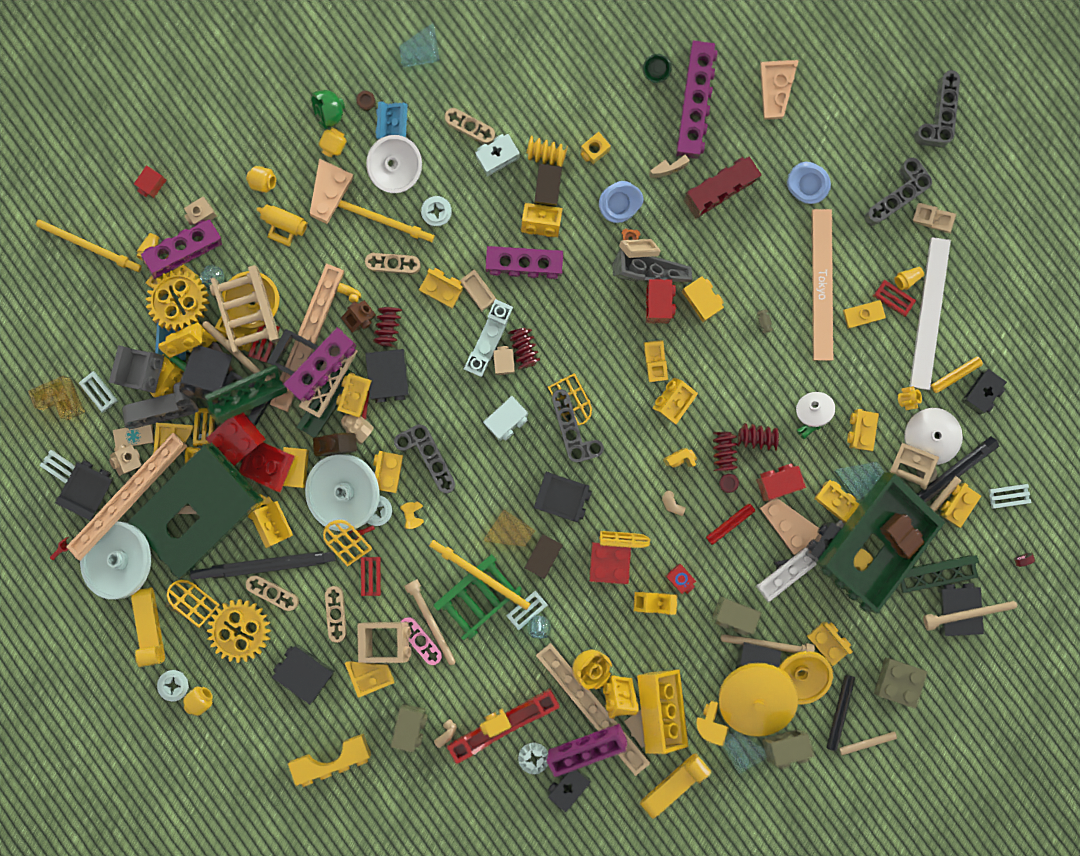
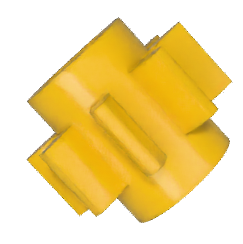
[898,386,922,410]

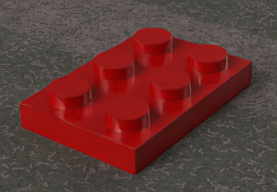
[239,442,295,492]

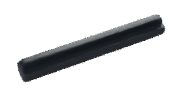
[826,675,855,751]

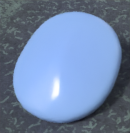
[787,162,831,204]
[599,181,643,223]

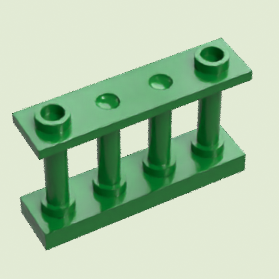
[433,554,522,641]

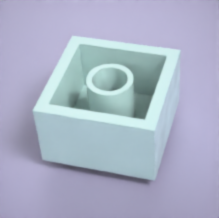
[484,396,528,441]

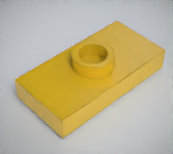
[843,300,886,329]

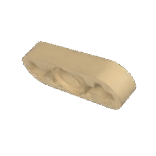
[445,108,495,145]
[365,253,421,274]
[246,575,299,611]
[325,586,347,643]

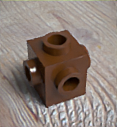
[341,300,376,333]

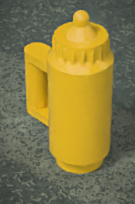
[257,204,308,247]

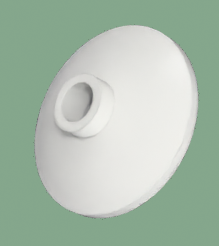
[796,392,835,427]

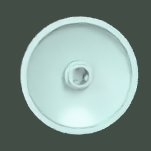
[305,454,380,531]
[80,521,151,599]

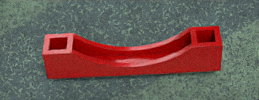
[447,688,560,764]

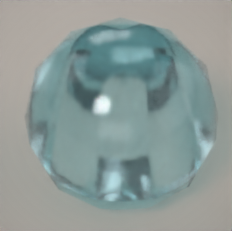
[200,265,224,289]
[527,615,551,639]

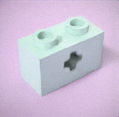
[475,134,520,176]

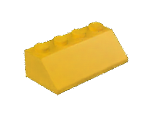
[637,669,688,754]

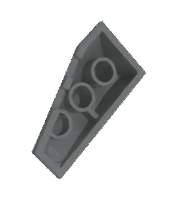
[613,248,692,282]

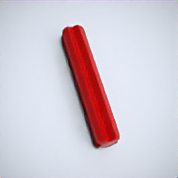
[706,503,755,545]

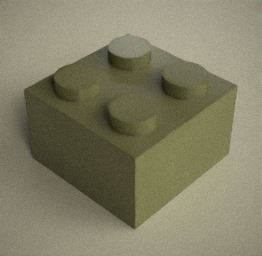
[712,597,761,636]
[874,657,928,709]
[391,704,428,753]
[762,729,814,769]

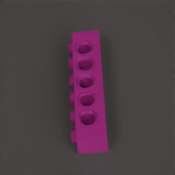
[676,40,718,159]

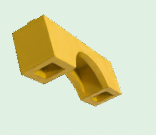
[288,733,371,787]

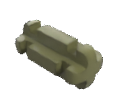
[757,310,773,333]
[166,598,189,617]

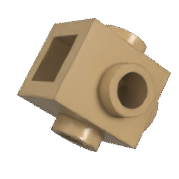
[110,444,142,476]

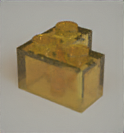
[28,375,85,420]

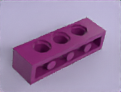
[141,219,222,279]
[486,246,563,279]
[284,327,357,402]
[546,723,627,777]

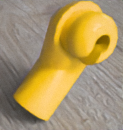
[337,283,361,303]

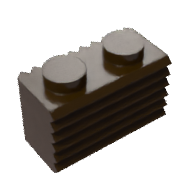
[313,433,357,456]

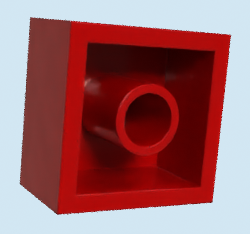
[646,279,676,323]
[205,413,266,466]
[756,463,806,501]
[589,542,631,584]

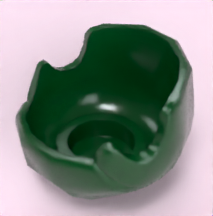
[643,54,672,83]

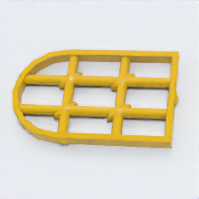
[548,373,592,426]
[323,520,372,567]
[599,531,651,548]
[167,580,220,628]

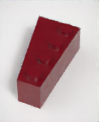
[684,156,762,219]

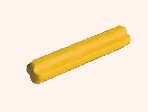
[931,357,983,393]

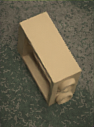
[358,622,411,663]

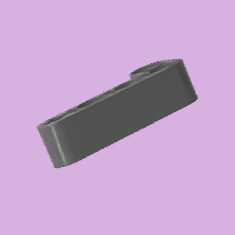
[914,70,960,147]
[865,157,932,226]
[122,382,199,429]
[552,389,604,462]
[394,424,456,494]

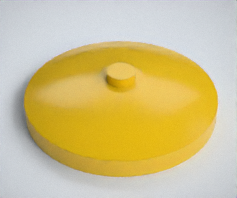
[719,663,798,737]

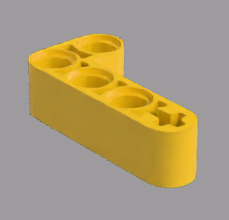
[131,587,165,667]
[639,753,711,819]

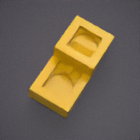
[644,340,668,382]

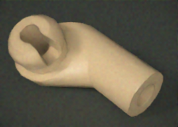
[662,491,686,516]
[434,719,457,748]

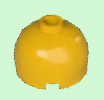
[572,650,612,690]

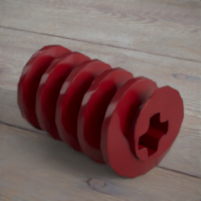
[373,307,402,348]
[508,328,540,370]
[737,423,779,452]
[713,432,738,471]

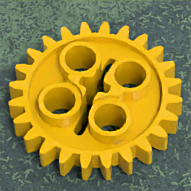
[146,270,210,332]
[207,599,271,663]

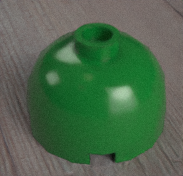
[311,90,345,130]

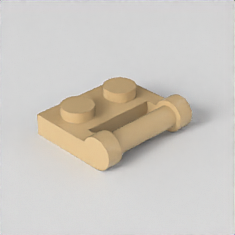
[890,443,939,490]

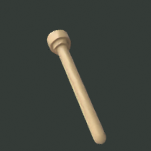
[202,321,274,381]
[404,579,456,665]
[923,601,1017,631]
[721,634,814,653]

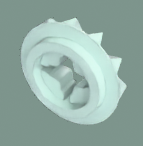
[421,196,452,227]
[367,496,393,526]
[157,670,189,701]
[518,743,548,774]

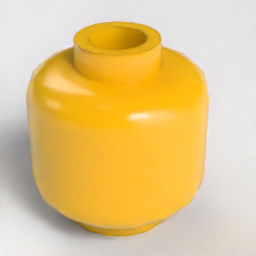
[319,127,347,158]
[246,166,276,193]
[183,687,213,716]

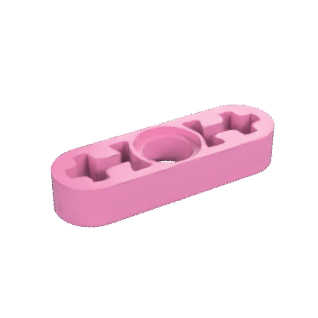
[401,617,442,665]

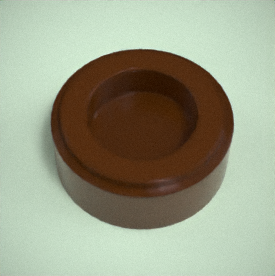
[356,91,376,111]

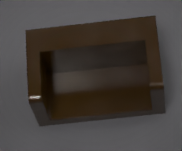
[534,164,562,207]
[524,534,563,579]

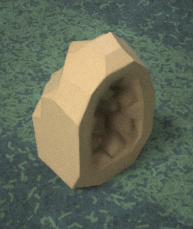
[341,414,374,445]

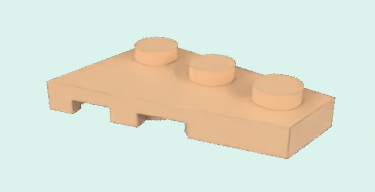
[760,60,799,120]
[310,159,354,224]
[759,498,819,555]

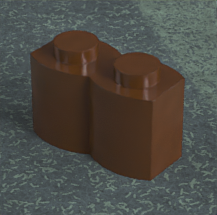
[880,513,924,559]

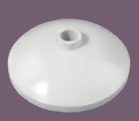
[366,135,422,193]
[904,408,962,465]

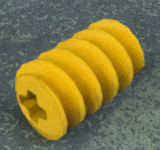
[526,136,568,167]

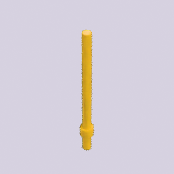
[338,200,435,242]
[36,220,142,273]
[429,540,531,610]

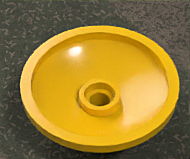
[222,271,280,329]
[779,651,833,704]

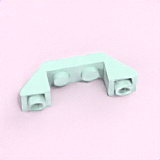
[464,299,513,377]

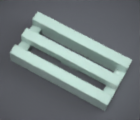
[79,371,118,413]
[39,450,75,483]
[988,484,1031,509]
[506,590,548,630]

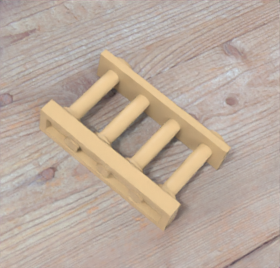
[209,265,280,355]

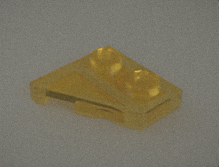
[484,509,536,546]

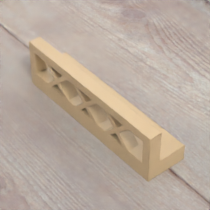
[299,347,358,418]

